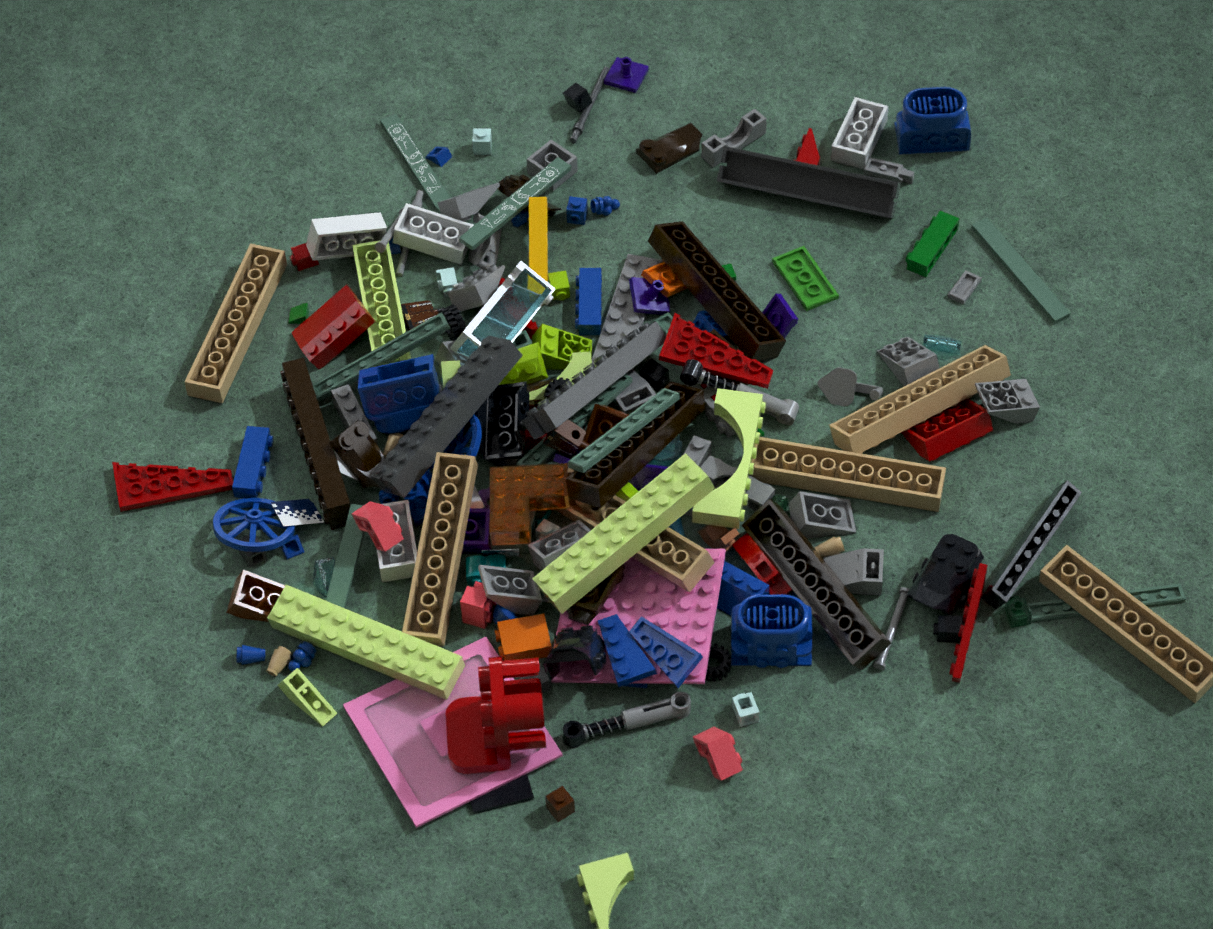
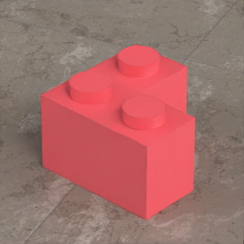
[352,501,404,552]
[460,581,497,629]
[693,727,743,781]

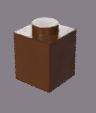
[545,786,575,822]

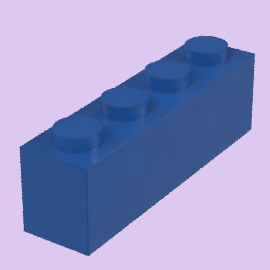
[575,268,602,336]
[232,426,274,498]

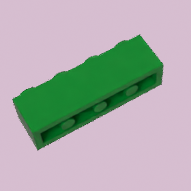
[905,210,960,277]

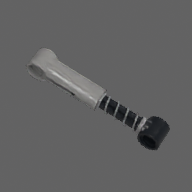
[680,359,799,425]
[563,692,691,748]

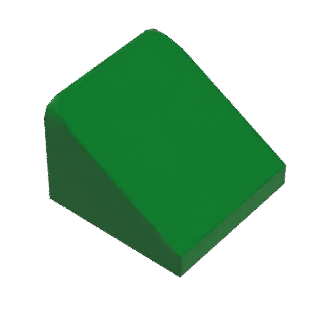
[288,303,309,324]

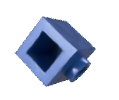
[566,196,588,225]

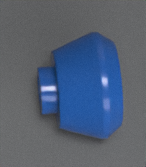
[511,209,529,228]
[492,604,518,624]

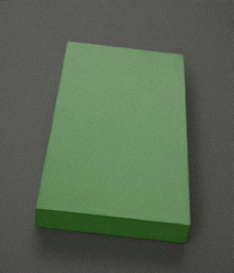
[772,246,839,311]

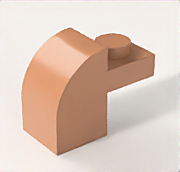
[698,525,739,551]

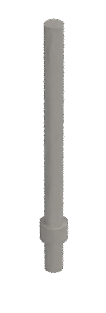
[396,190,424,276]

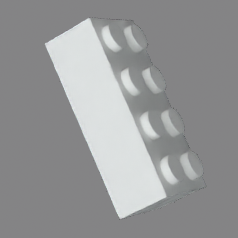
[831,97,888,169]
[393,203,474,265]
[306,213,387,261]
[376,500,417,582]

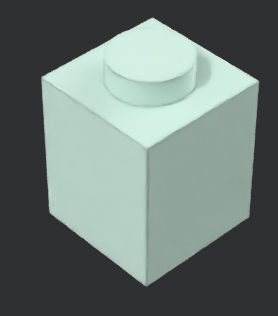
[472,129,492,155]

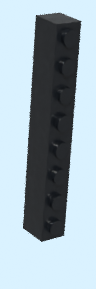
[981,480,1082,609]

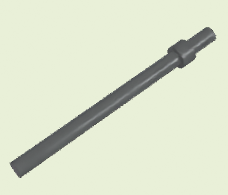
[569,67,610,143]

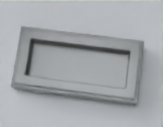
[948,270,982,305]

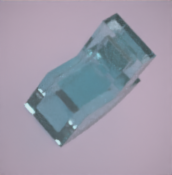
[648,433,682,467]

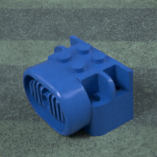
[894,87,971,154]
[358,354,440,434]
[731,594,812,668]

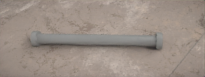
[375,207,404,253]
[873,587,910,670]

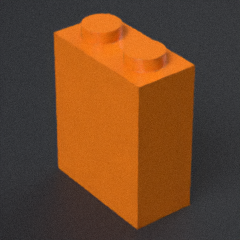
[494,614,552,660]

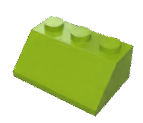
[499,342,548,385]

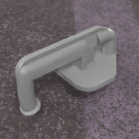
[468,212,501,270]
[818,367,883,406]

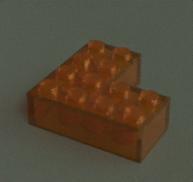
[490,463,570,546]

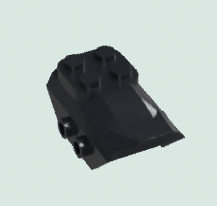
[475,381,530,472]
[906,534,984,615]
[543,625,606,680]

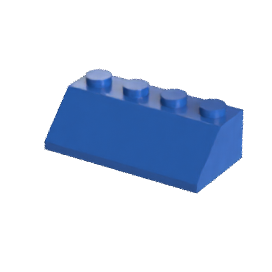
[717,561,769,616]

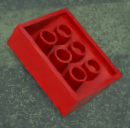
[291,284,376,369]
[901,399,993,462]

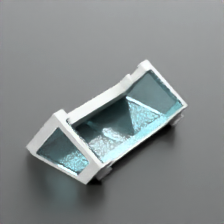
[450,261,555,359]

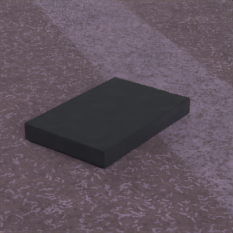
[470,774,534,814]

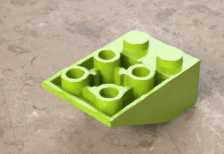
[532,324,592,370]

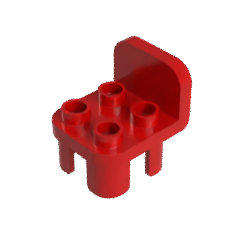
[446,656,546,774]

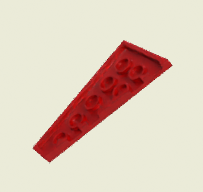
[659,313,773,389]
[112,462,233,512]
[949,563,988,683]

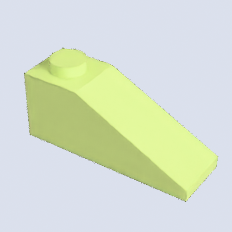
[277,668,338,727]

